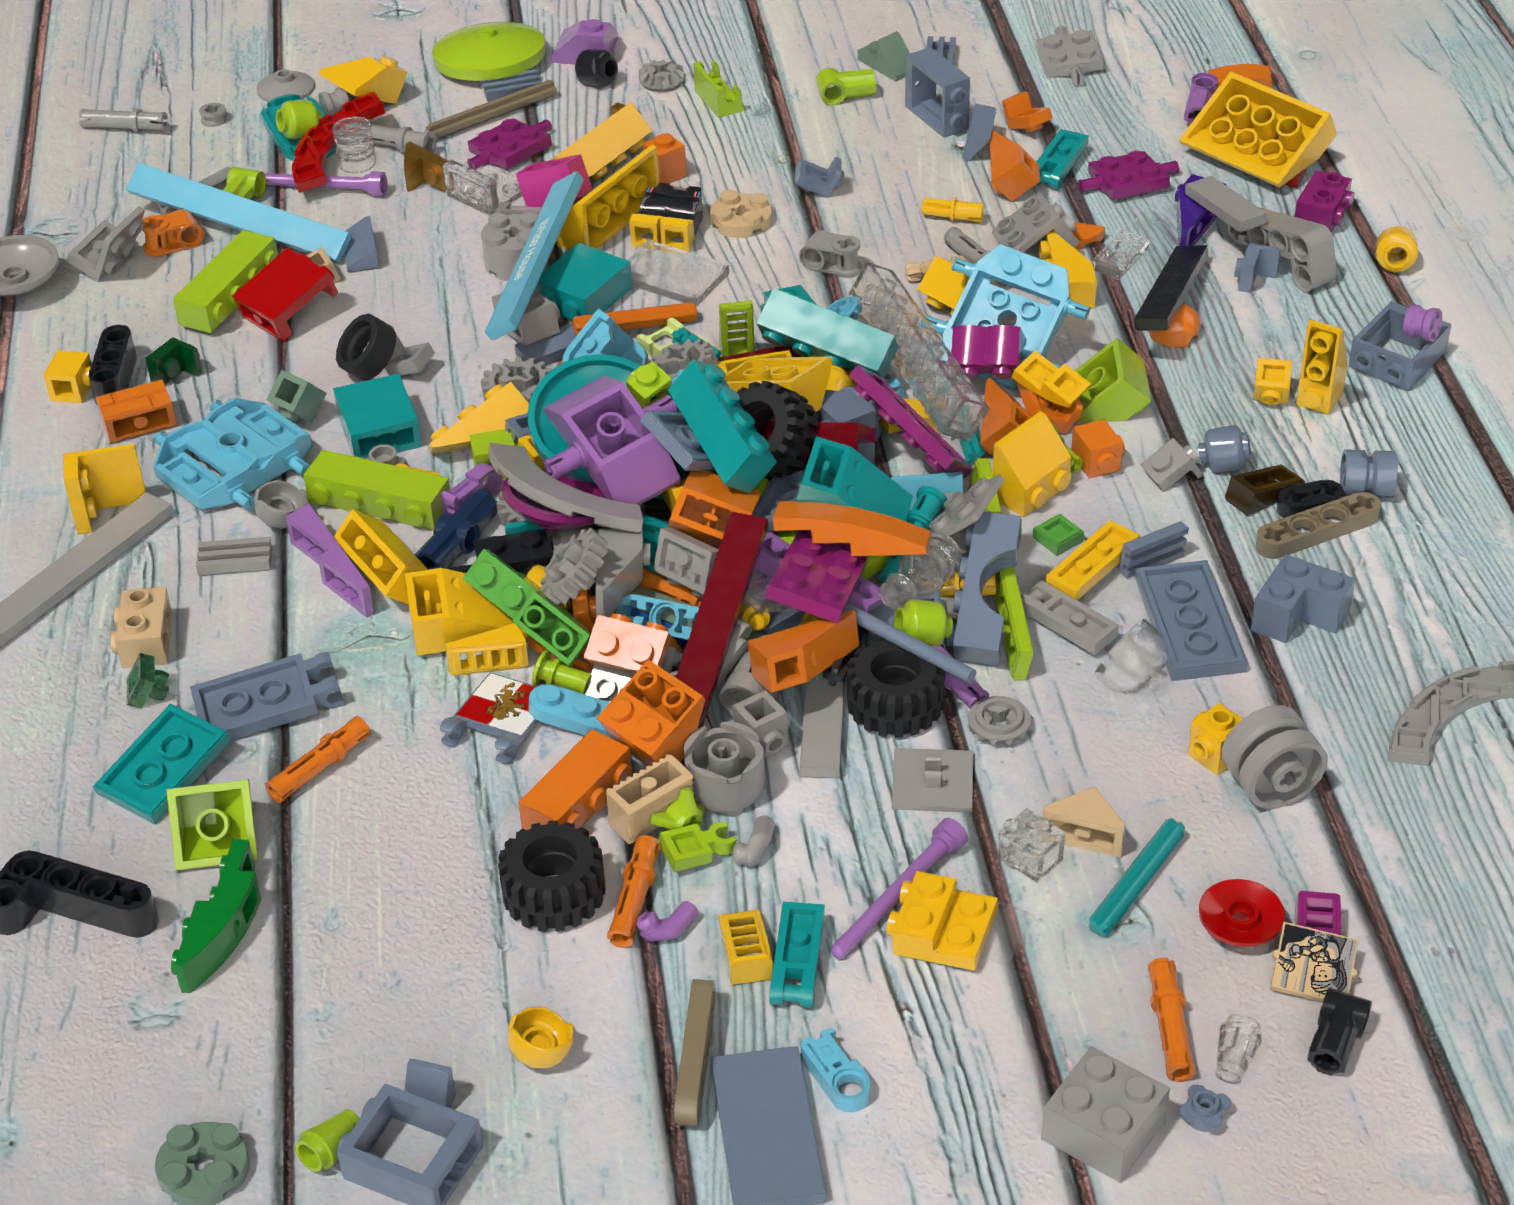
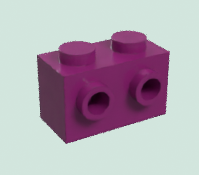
[1294,170,1354,233]

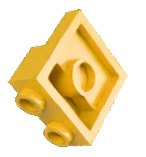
[887,871,999,971]

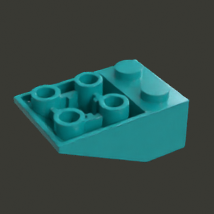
[796,436,913,521]

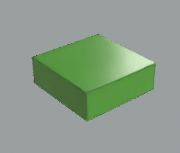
[1033,514,1084,556]

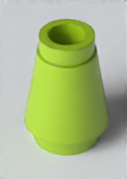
[295,1109,360,1172]

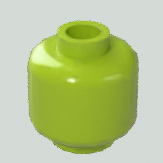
[276,100,322,139]
[893,599,953,646]

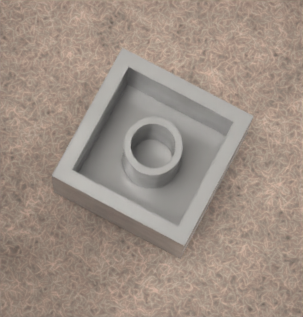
[1041,1046,1170,1183]

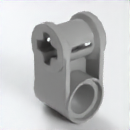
[799,230,862,278]

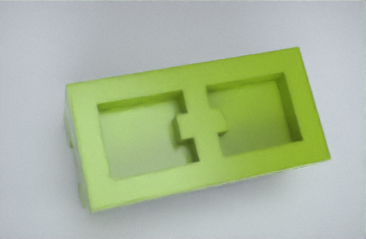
[693,60,745,118]

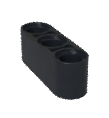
[89,324,137,406]

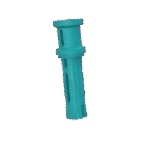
[878,486,947,589]

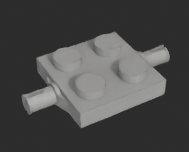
[1036,26,1103,86]

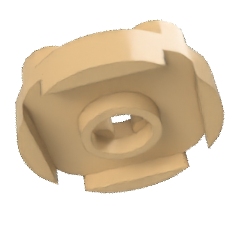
[710,190,772,238]

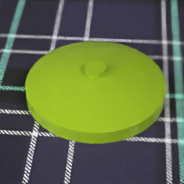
[432,22,546,81]

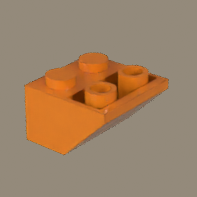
[668,470,761,549]
[597,659,705,766]

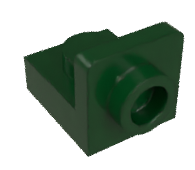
[145,337,202,385]

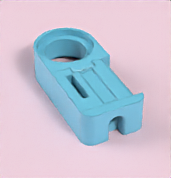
[801,1028,870,1112]

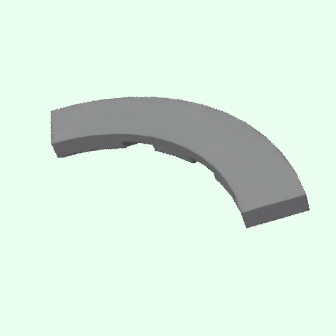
[488,443,643,533]
[1387,661,1514,766]

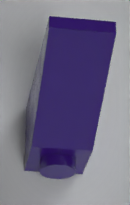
[1175,174,1226,246]

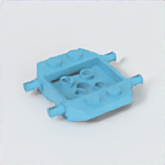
[923,244,1091,391]
[153,398,312,511]

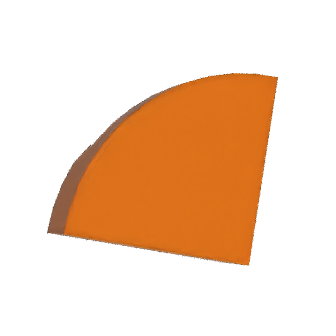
[1073,222,1105,249]

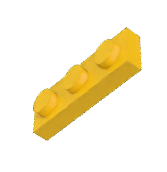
[1046,520,1140,601]

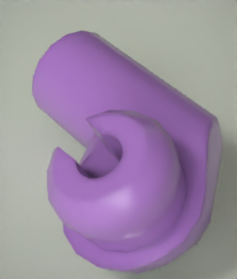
[636,901,699,942]

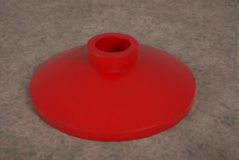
[1199,879,1285,947]

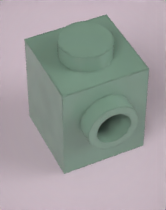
[267,370,327,423]

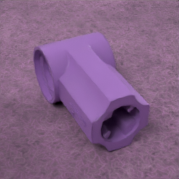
[1184,73,1218,124]

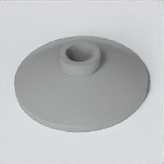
[257,69,314,102]

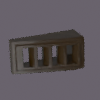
[1225,464,1306,515]

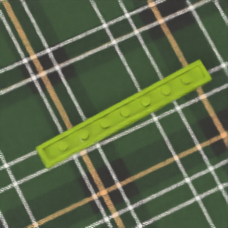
[969,458,1034,680]

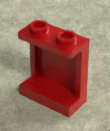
[232,247,338,342]

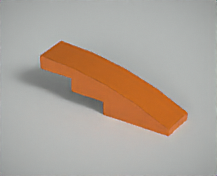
[772,501,932,556]

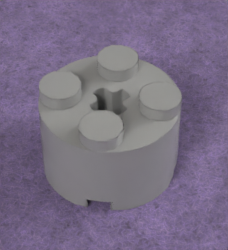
[481,212,548,281]
[684,721,765,817]

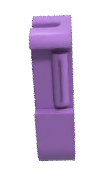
[441,463,503,514]

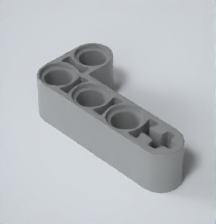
[1226,207,1337,292]

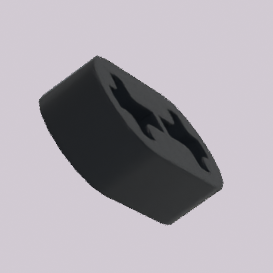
[1276,479,1344,518]

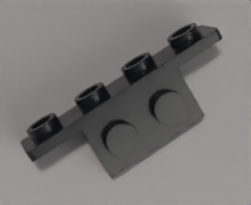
[445,529,554,576]

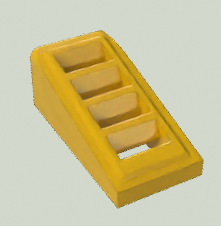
[445,623,529,676]
[718,909,773,985]

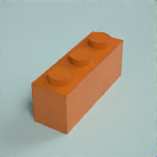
[518,729,633,830]

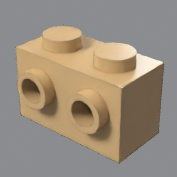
[110,587,173,668]

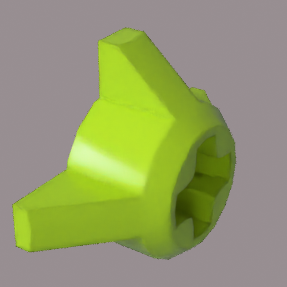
[650,787,705,830]

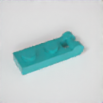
[1036,129,1089,190]
[769,901,825,1008]

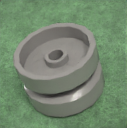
[1222,705,1328,809]

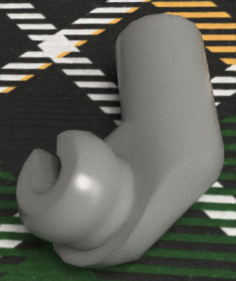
[733,815,775,867]

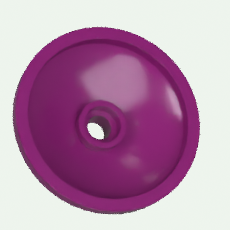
[502,471,606,531]

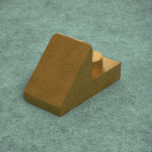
[404,142,455,193]

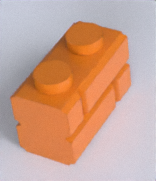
[96,380,177,444]

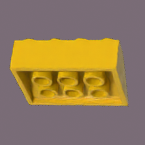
[1179,71,1337,188]

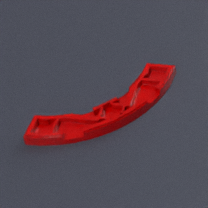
[292,92,385,193]

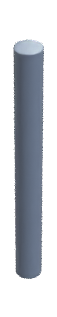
[844,604,976,684]

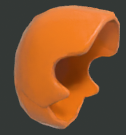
[1148,303,1201,348]

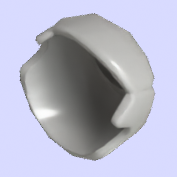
[254,480,309,529]

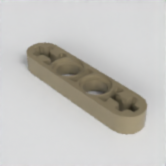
[1256,492,1381,559]
[674,979,716,1127]

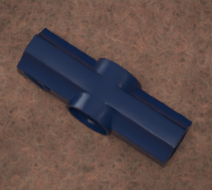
[414,489,498,570]

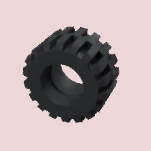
[737,381,818,478]
[847,638,945,738]
[498,821,606,932]

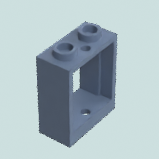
[905,47,970,138]
[1348,301,1452,391]
[337,1083,483,1205]

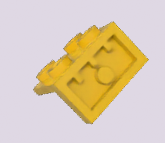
[63,444,146,535]

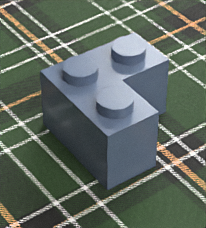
[1251,554,1356,643]

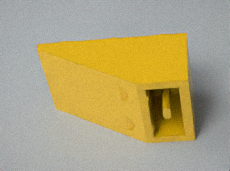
[405,568,528,656]

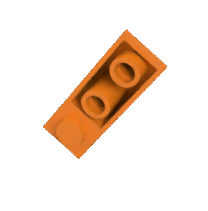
[989,131,1040,202]
[980,377,1033,455]
[748,610,859,693]

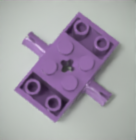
[544,375,681,505]

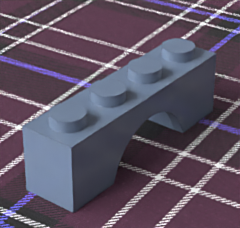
[947,512,1022,667]

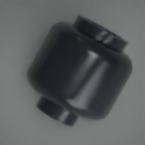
[575,49,618,87]

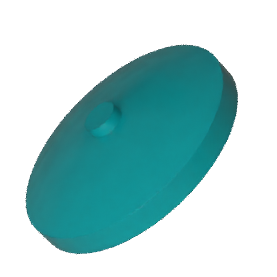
[528,354,657,483]

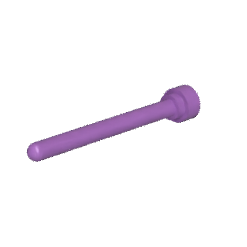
[265,171,387,196]
[831,818,968,959]

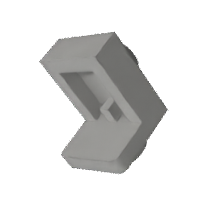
[385,334,435,376]
[1140,438,1204,492]

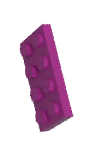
[849,365,973,479]
[765,530,870,623]

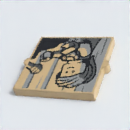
[1270,922,1359,1002]

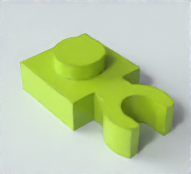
[659,822,737,872]

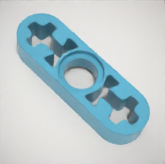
[617,594,699,640]

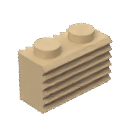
[606,754,695,844]

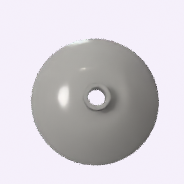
[0,235,59,297]

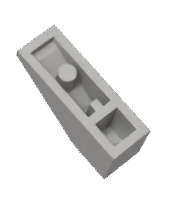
[596,529,650,618]

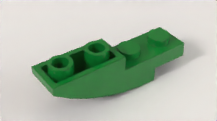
[171,839,261,993]

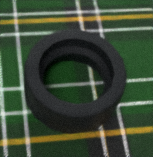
[336,313,396,381]

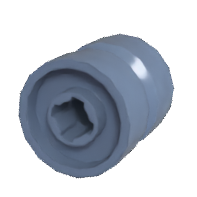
[1340,449,1398,497]

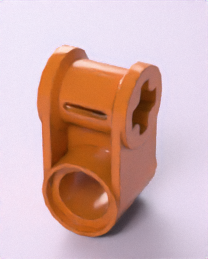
[142,209,205,257]

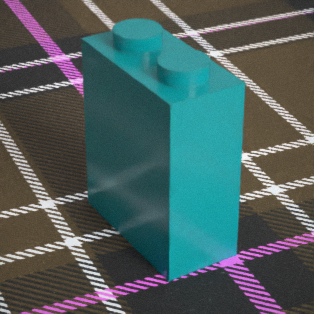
[535,243,632,321]
[333,373,422,459]

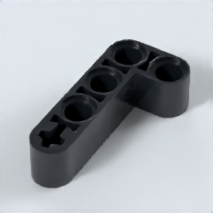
[0,850,159,938]

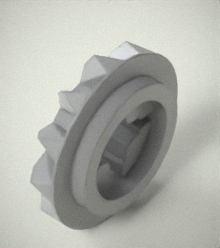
[639,59,684,90]
[968,696,1031,746]

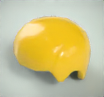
[507,1007,574,1069]

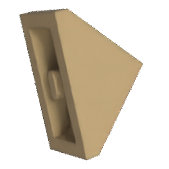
[1041,787,1125,858]

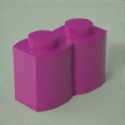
[950,325,1024,379]

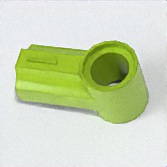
[815,68,876,105]
[223,167,267,199]

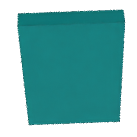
[93,703,232,825]

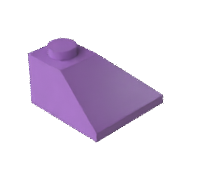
[550,19,618,65]

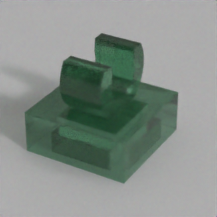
[126,653,169,709]

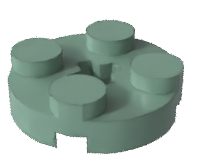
[155,1121,250,1205]

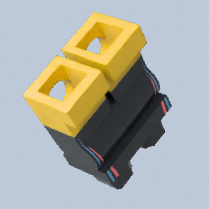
[629,182,703,253]

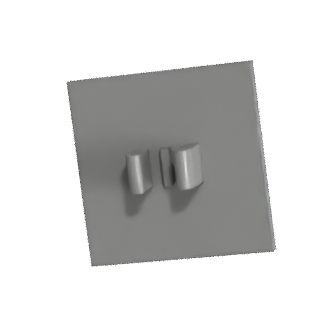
[892,748,973,812]

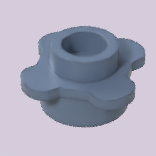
[1179,1085,1231,1132]

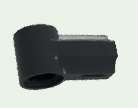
[1307,987,1372,1076]

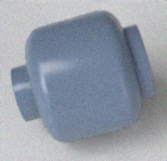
[1198,425,1252,474]

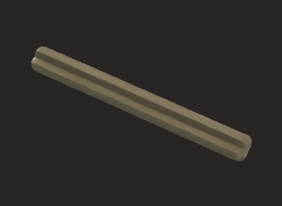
[426,80,557,139]

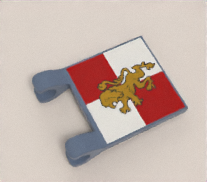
[440,672,539,764]

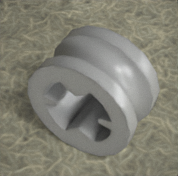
[199,103,227,127]

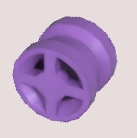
[1403,304,1442,342]

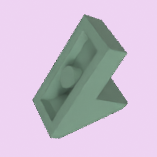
[858,31,910,82]

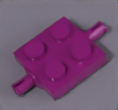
[467,118,552,171]
[1078,151,1179,200]

